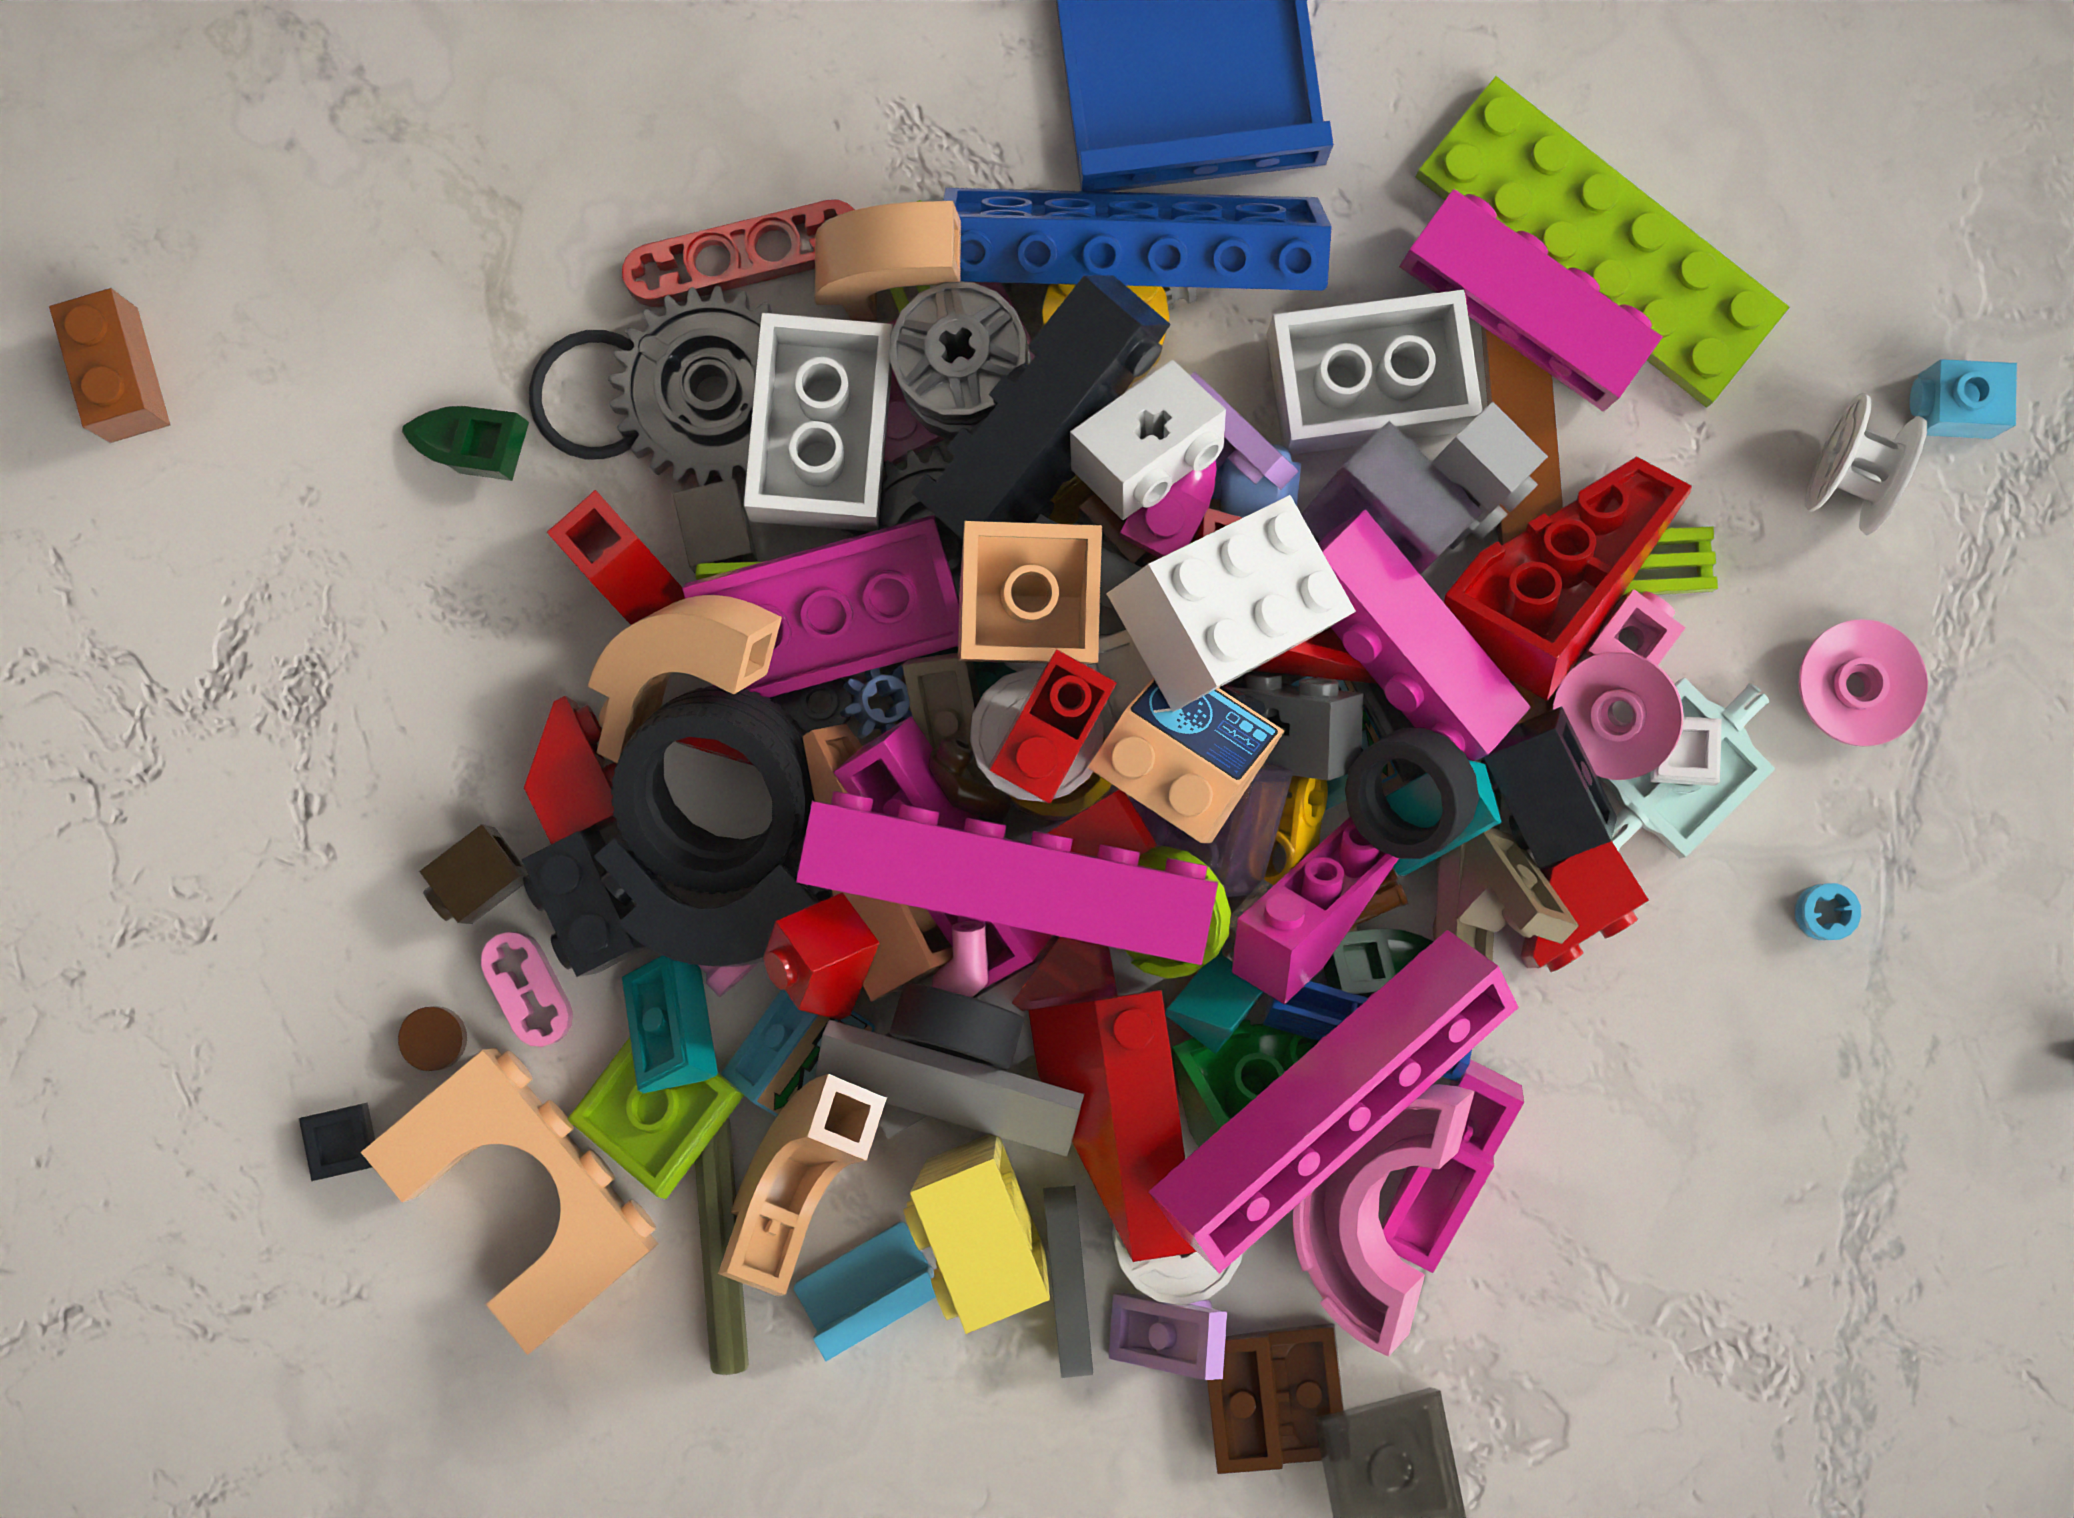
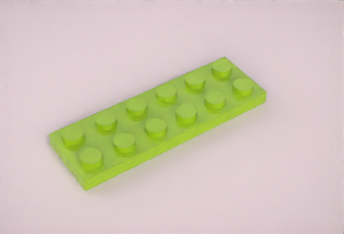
[1415,76,1790,408]

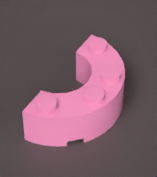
[1293,1084,1475,1357]

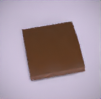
[1207,1323,1349,1474]

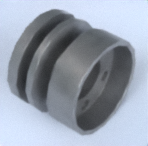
[890,282,1031,441]

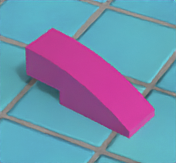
[1381,1059,1525,1273]

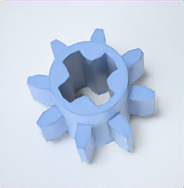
[840,665,913,739]

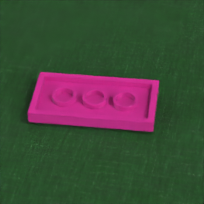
[682,515,959,698]

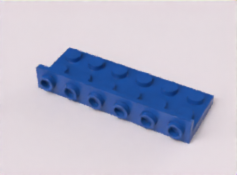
[943,188,1332,291]

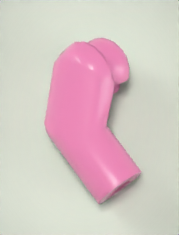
[932,921,988,998]

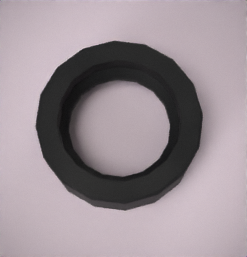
[1345,728,1479,859]
[890,983,1024,1069]

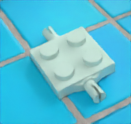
[1598,678,1775,858]

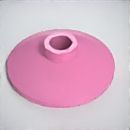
[1799,619,1928,747]
[1553,651,1683,780]

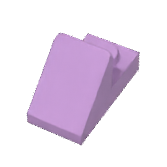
[1191,371,1299,490]
[1109,1293,1227,1380]

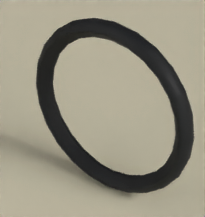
[529,330,638,460]

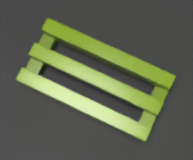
[1621,526,1718,597]

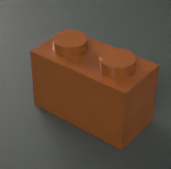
[49,288,170,443]

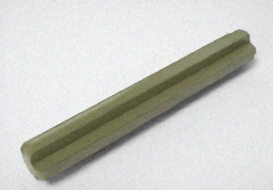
[695,1118,749,1375]

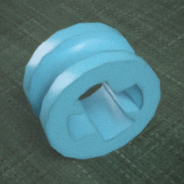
[1795,883,1861,940]

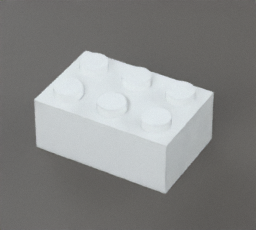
[1266,290,1483,455]
[744,313,893,532]
[1106,495,1356,712]

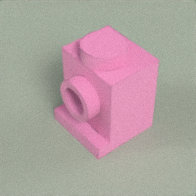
[1578,589,1685,665]

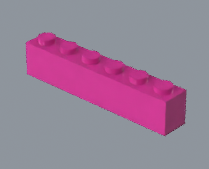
[796,791,1219,965]
[1149,930,1519,1274]

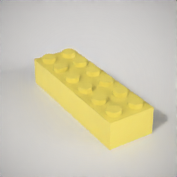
[903,1134,1050,1334]

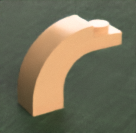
[815,201,961,321]
[588,595,782,763]
[718,1074,887,1296]

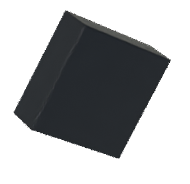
[299,1102,375,1182]

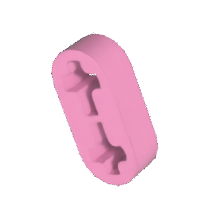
[481,932,573,1047]

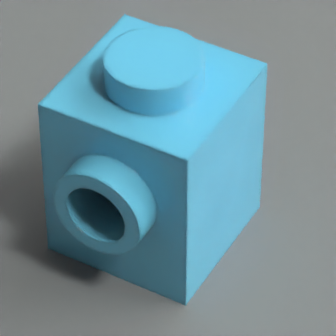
[1910,359,2017,439]

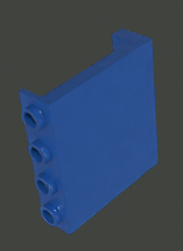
[1056,0,1334,192]

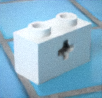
[1070,359,1226,520]

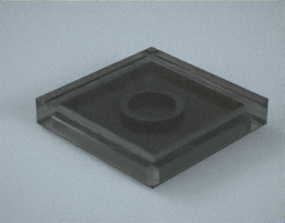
[1314,1387,1466,1518]

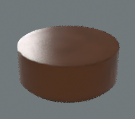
[398,1006,467,1071]

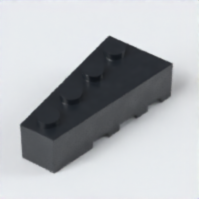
[911,275,1171,540]

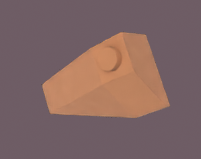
[803,724,953,1002]

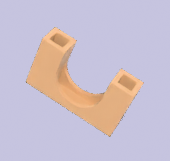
[361,1048,658,1355]

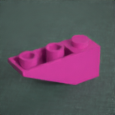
[1232,817,1398,1005]

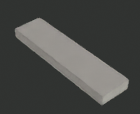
[815,1020,1084,1157]

